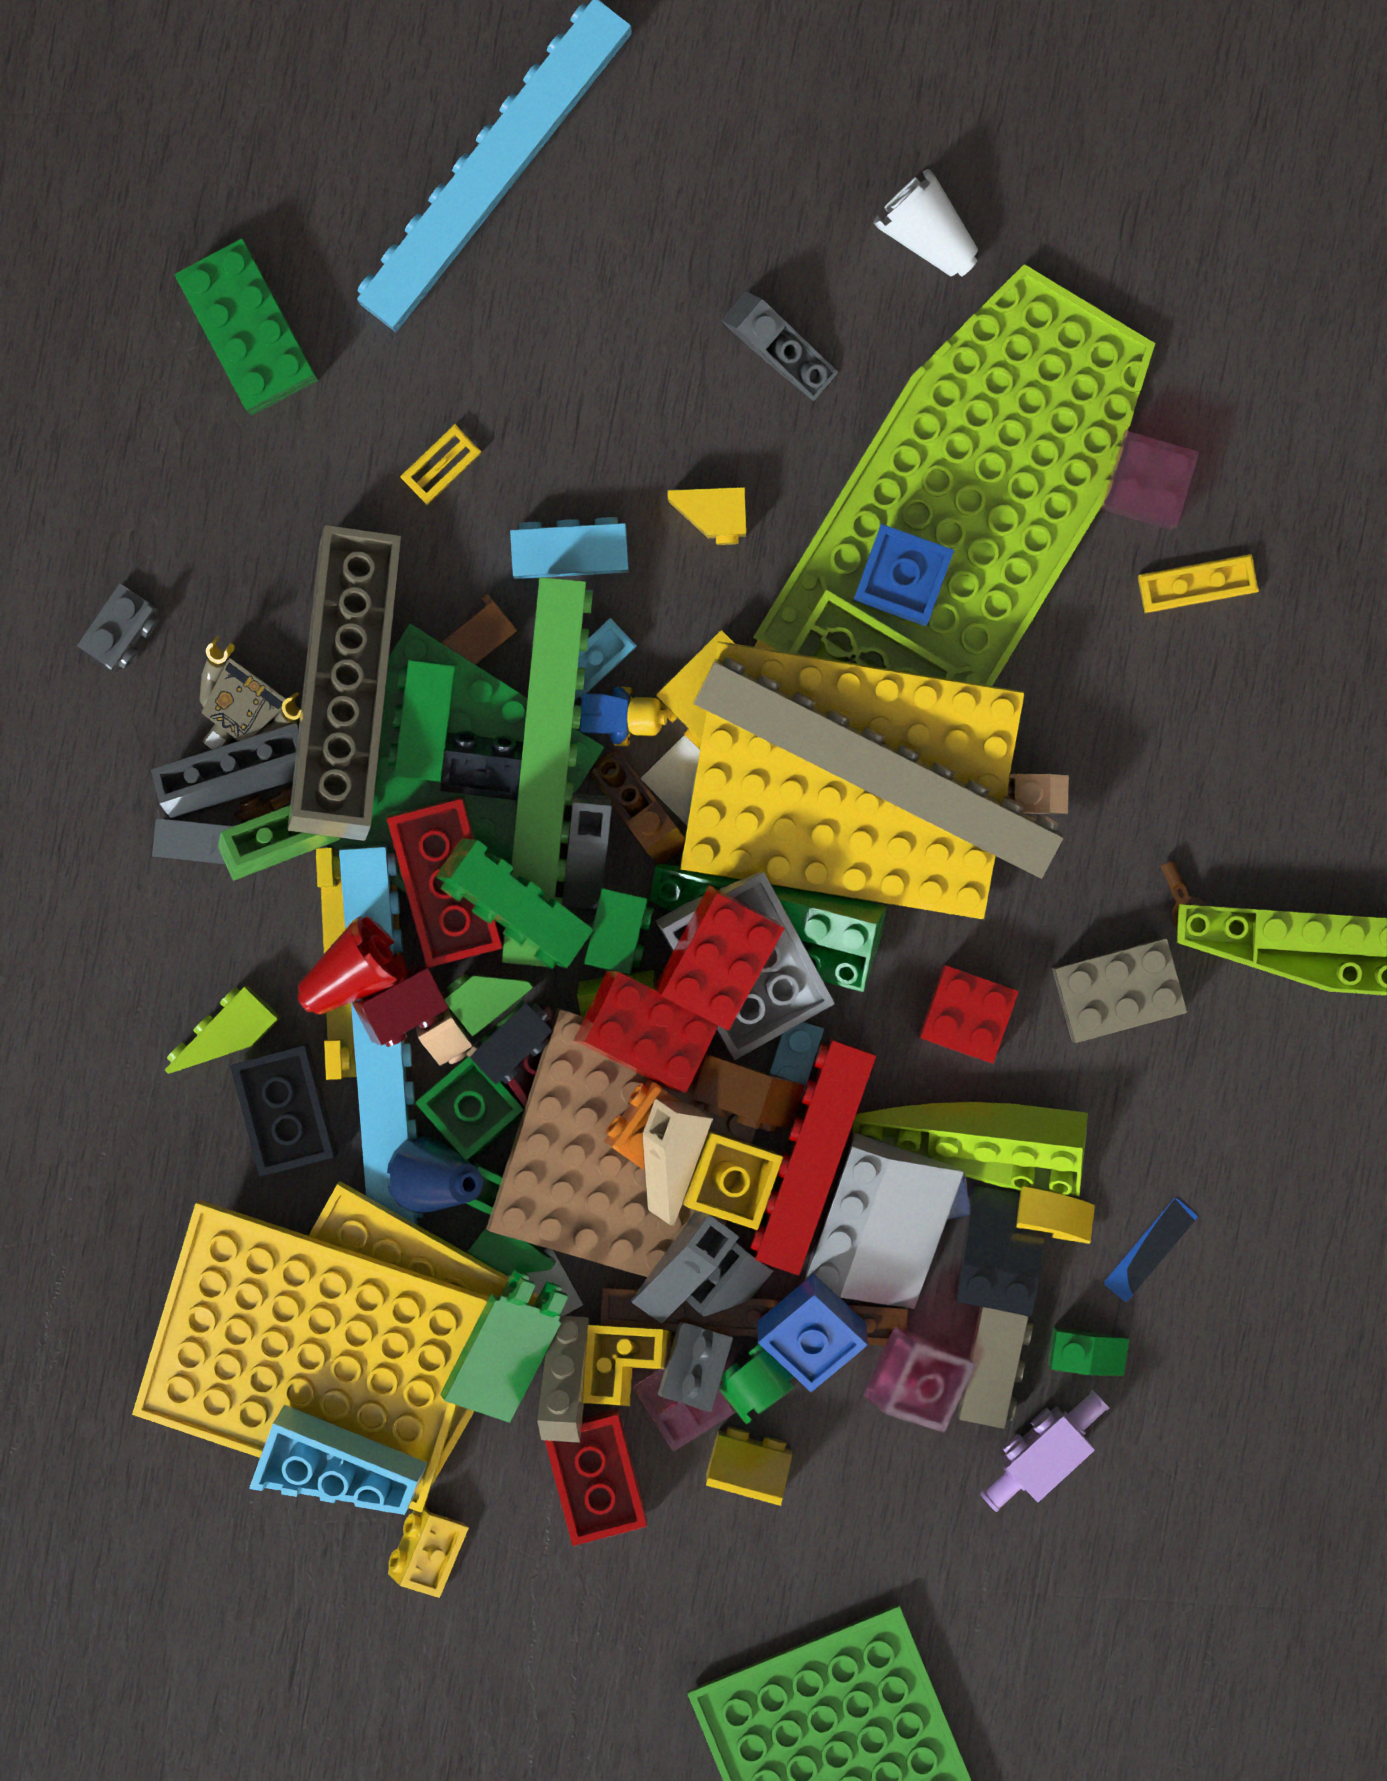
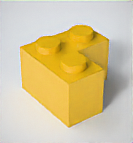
[583,1325,672,1406]

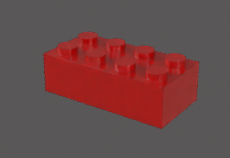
[387,796,503,968]

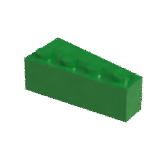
[436,838,593,969]

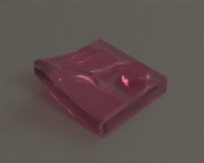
[632,1369,736,1452]

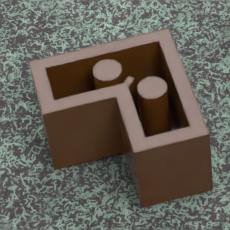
[692,1055,805,1132]

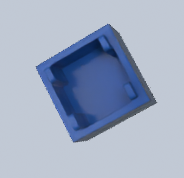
[853,524,954,627]
[758,1274,868,1392]

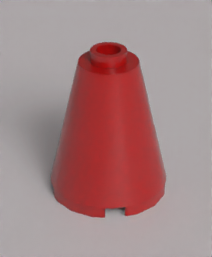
[297,916,407,1015]

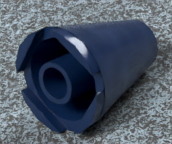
[387,1137,483,1213]

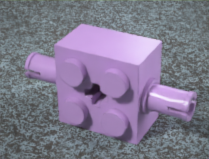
[980,1390,1109,1512]

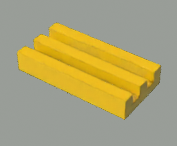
[400,424,482,505]

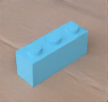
[510,517,629,579]

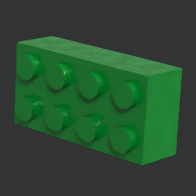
[174,239,318,416]

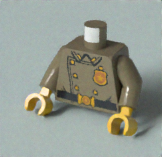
[199,636,301,750]

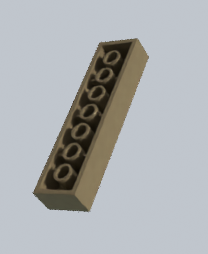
[288,525,401,841]

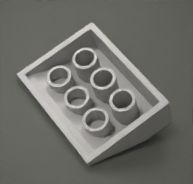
[656,871,835,1061]
[804,1133,964,1309]

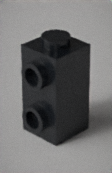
[466,1001,552,1085]

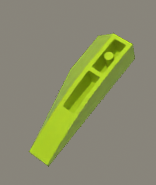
[1176,904,1387,996]
[853,1102,1088,1196]

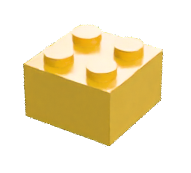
[682,1130,783,1230]

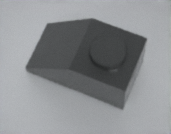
[686,1241,773,1317]

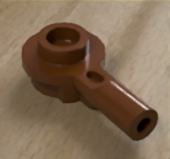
[235,785,293,823]
[1160,860,1207,929]

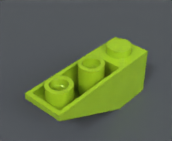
[165,986,281,1074]

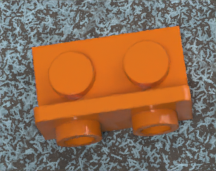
[604,1079,682,1170]

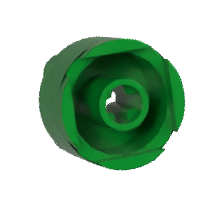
[718,1344,794,1425]

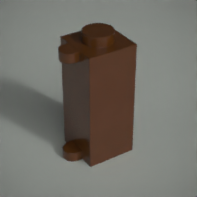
[441,593,518,665]

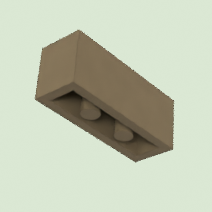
[957,1307,1033,1429]
[537,1316,590,1443]

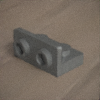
[77,583,159,673]
[658,1322,733,1412]

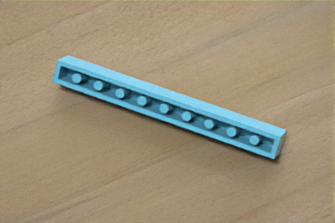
[357,0,632,333]
[339,844,424,1225]

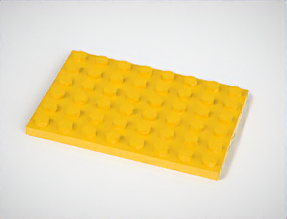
[681,641,1024,919]
[132,1200,489,1513]

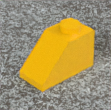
[668,487,746,545]

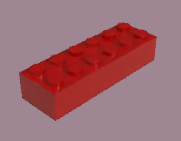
[750,1038,876,1275]

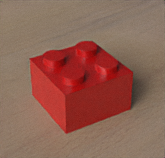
[918,965,1019,1064]

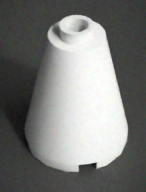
[874,169,978,276]

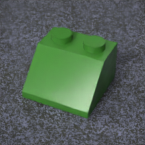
[444,974,536,1036]

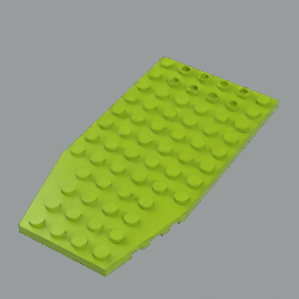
[753,264,1155,686]

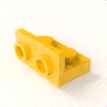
[388,1507,469,1598]

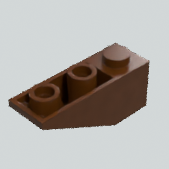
[589,747,685,864]

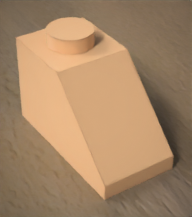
[416,1004,473,1065]

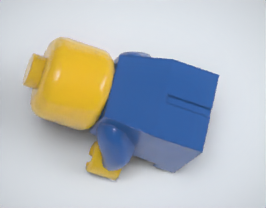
[580,687,667,746]

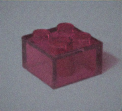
[1100,430,1199,530]
[863,1326,976,1433]

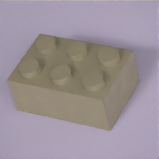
[1052,938,1187,1043]

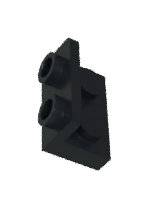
[440,731,523,801]

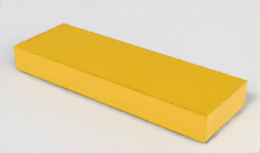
[1138,554,1259,614]

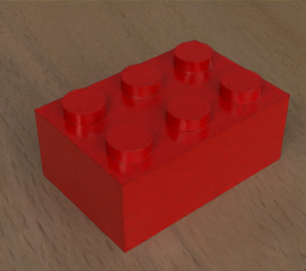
[654,885,785,1031]
[573,971,718,1093]
[545,1409,648,1546]

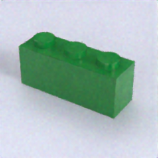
[388,660,456,782]

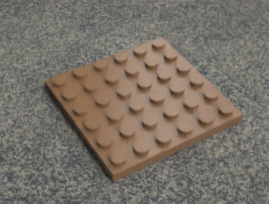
[486,1008,760,1277]

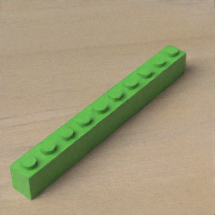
[502,577,593,967]

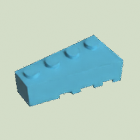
[249,1405,427,1515]

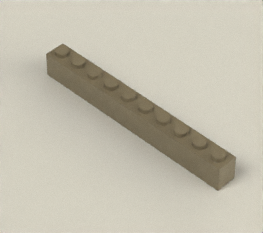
[694,656,1063,879]

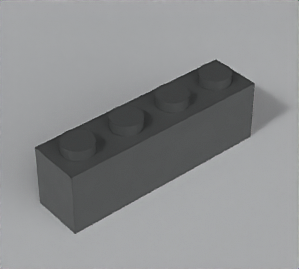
[151,723,299,820]

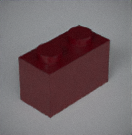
[352,965,448,1047]

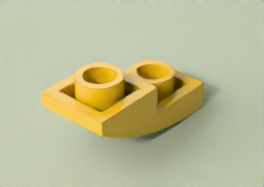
[1016,1187,1095,1244]

